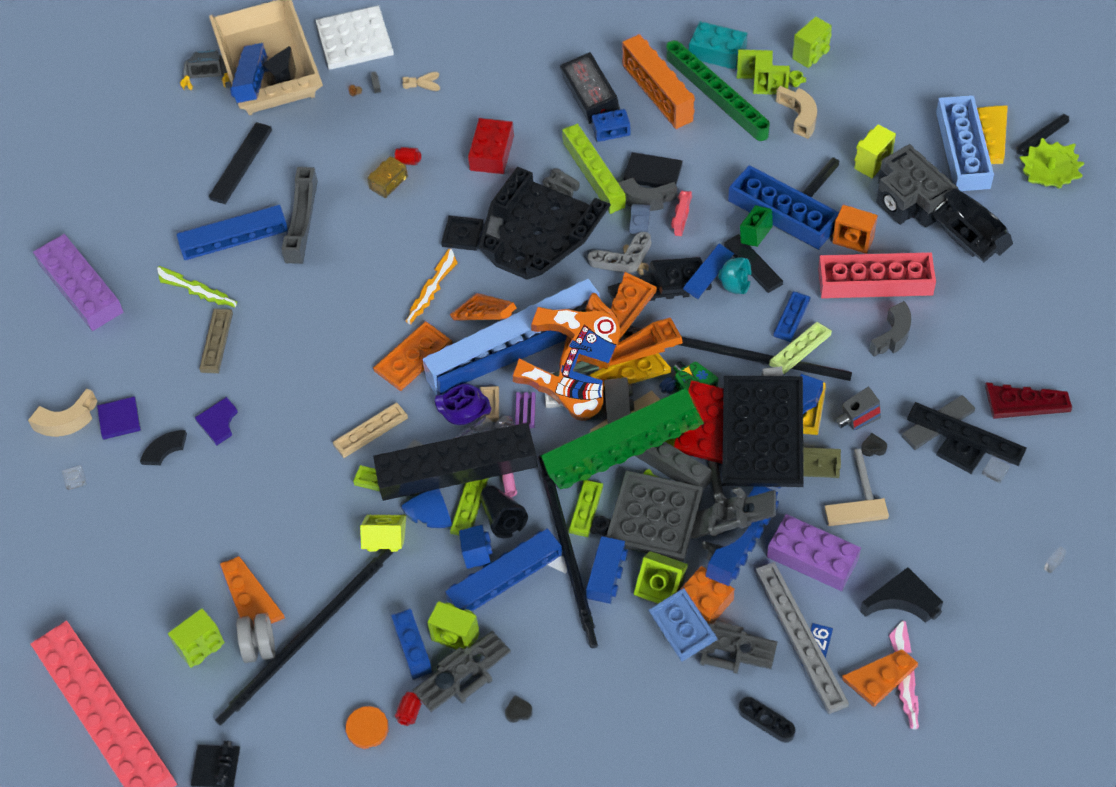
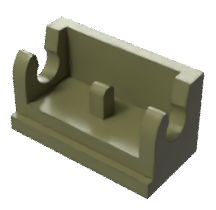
[803,447,841,478]

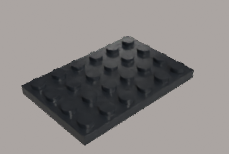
[722,376,804,487]

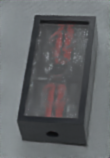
[560,52,620,124]

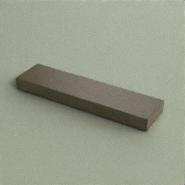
[199,309,233,374]

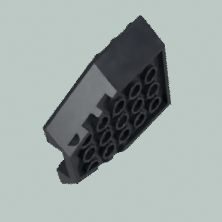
[479,166,611,280]

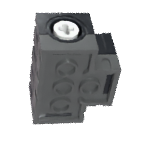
[876,144,958,228]

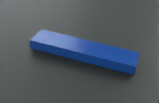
[683,243,734,299]

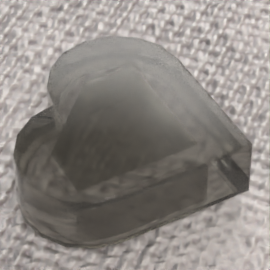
[861,433,887,457]
[505,695,533,723]

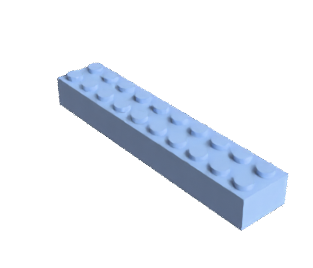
[423,279,600,395]

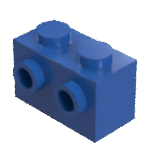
[592,109,630,142]
[459,524,493,569]

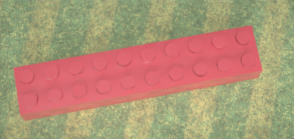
[30,620,177,787]

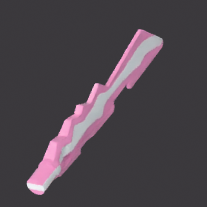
[889,621,919,729]

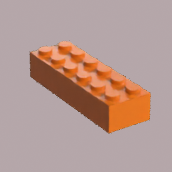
[622,34,695,129]

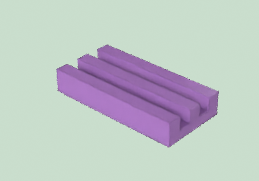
[515,392,536,428]

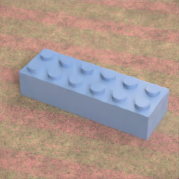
[936,95,994,191]

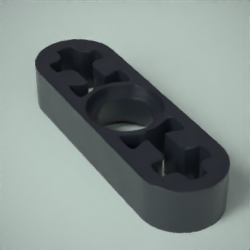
[738,697,795,743]

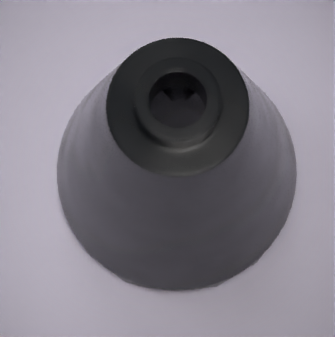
[480,485,528,539]

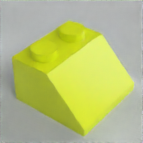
[360,515,406,552]

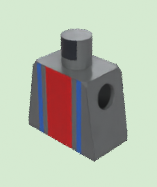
[835,386,881,430]

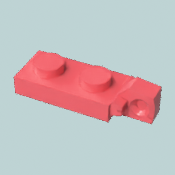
[671,190,692,236]

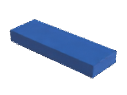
[773,291,810,342]

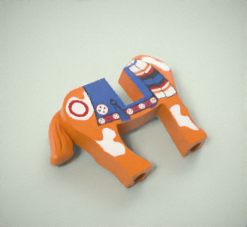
[513,293,620,421]

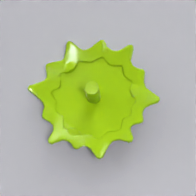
[1019,138,1084,189]

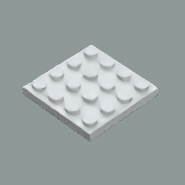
[316,6,394,70]

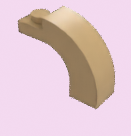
[776,86,817,139]
[28,389,98,437]

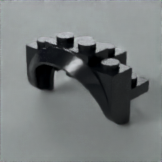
[932,188,1013,263]

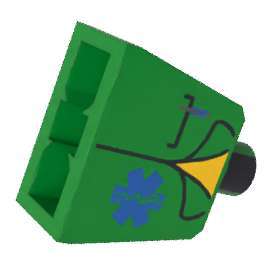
[673,361,719,391]

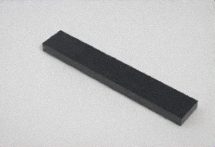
[209,122,272,205]
[907,402,1027,466]

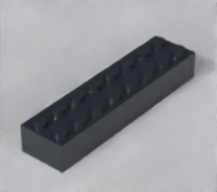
[373,422,538,501]

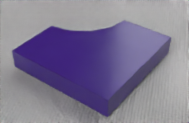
[195,397,238,446]

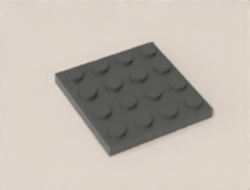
[606,470,704,562]

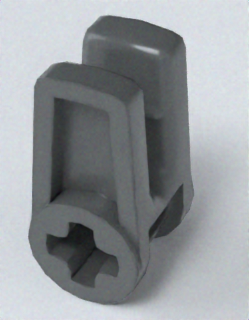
[543,168,580,197]

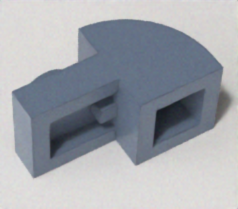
[630,204,651,234]

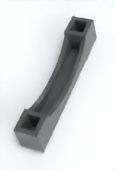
[282,167,318,264]

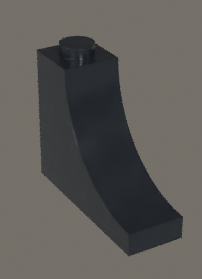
[860,567,943,623]

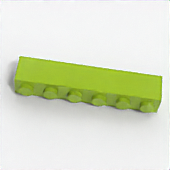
[562,123,626,214]

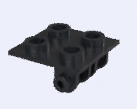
[191,741,240,787]

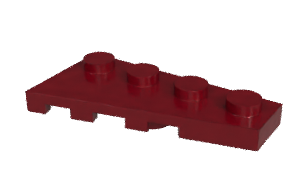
[985,382,1072,419]

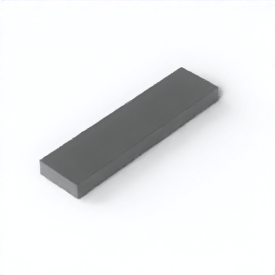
[902,395,975,450]

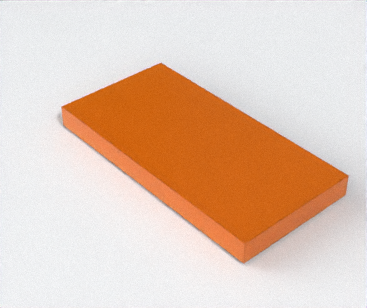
[373,321,453,392]

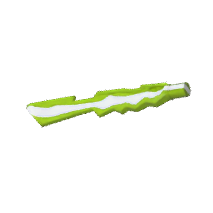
[157,266,237,308]

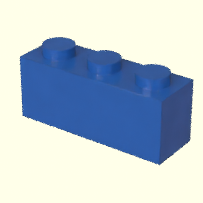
[586,536,628,604]
[391,609,433,679]

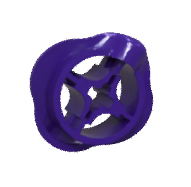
[434,384,491,425]

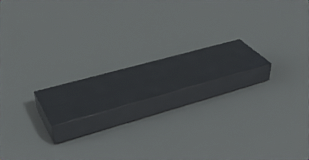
[724,234,783,293]

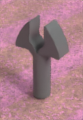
[371,72,381,93]

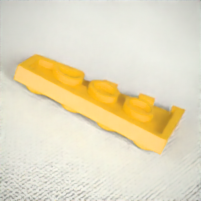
[977,105,1008,164]

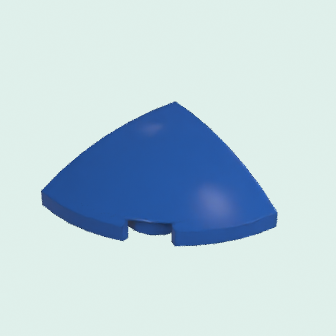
[401,489,452,528]

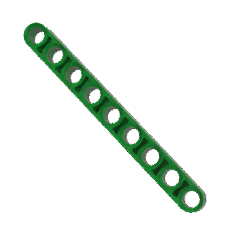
[666,40,770,141]

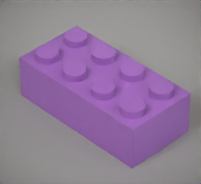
[767,514,861,591]

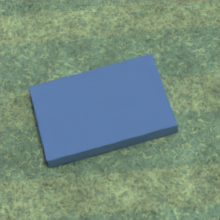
[648,588,718,662]

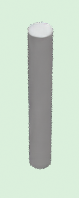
[854,449,874,501]

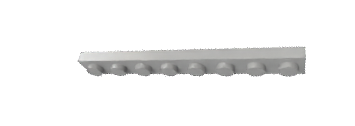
[755,562,849,714]

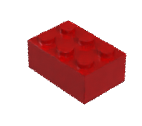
[468,118,514,174]

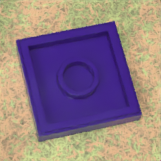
[97,396,141,440]

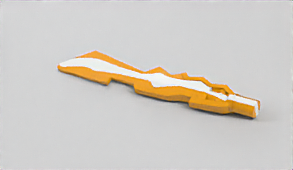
[405,249,458,324]

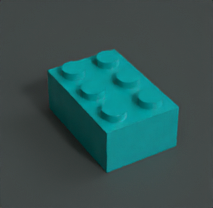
[689,21,747,70]

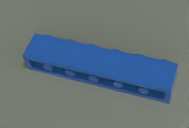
[230,43,268,103]
[176,205,288,261]
[445,528,562,611]

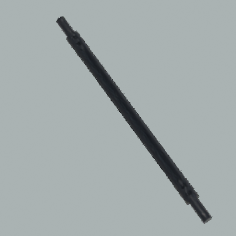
[538,454,598,649]

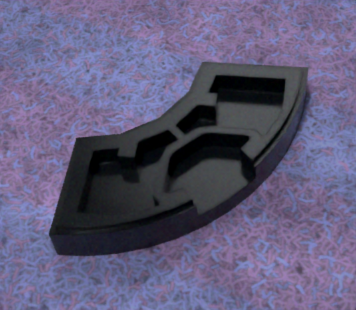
[140,430,187,466]

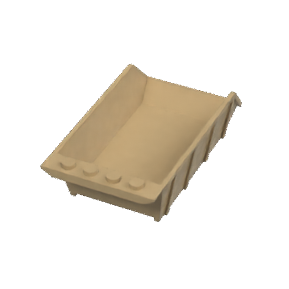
[209,0,323,116]

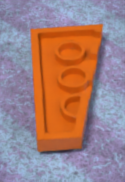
[220,556,285,624]

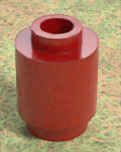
[395,147,421,165]
[395,692,422,726]

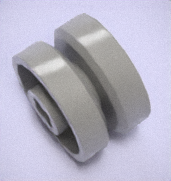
[237,612,275,663]

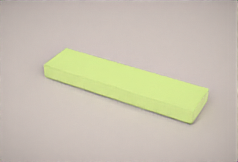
[769,322,832,374]

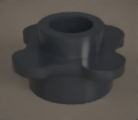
[590,516,611,537]

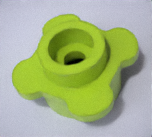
[789,70,806,87]

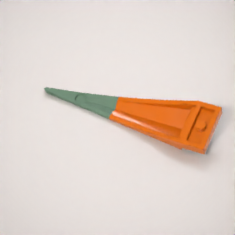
[552,317,683,376]

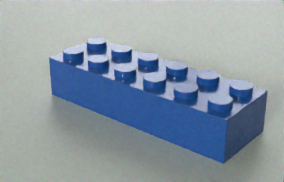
[728,165,839,250]

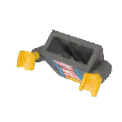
[180,50,232,90]

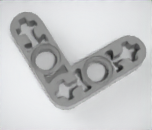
[587,232,652,273]

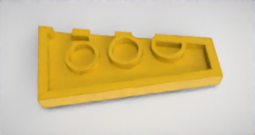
[588,353,671,392]

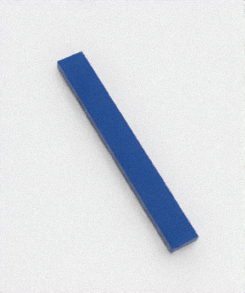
[437,330,567,394]

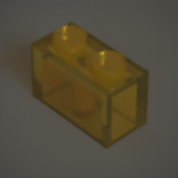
[367,156,408,198]

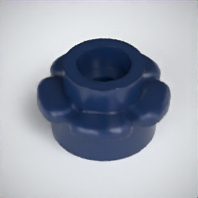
[659,376,677,394]

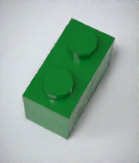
[740,205,773,247]

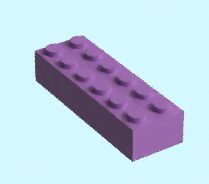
[33,234,124,331]

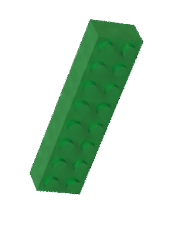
[541,388,704,490]

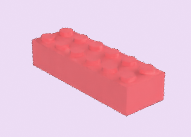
[818,252,936,298]

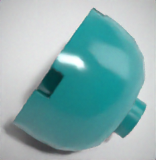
[718,257,751,294]

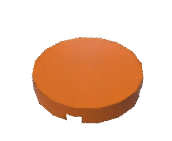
[346,706,389,749]

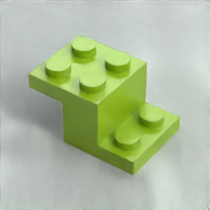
[737,49,790,95]

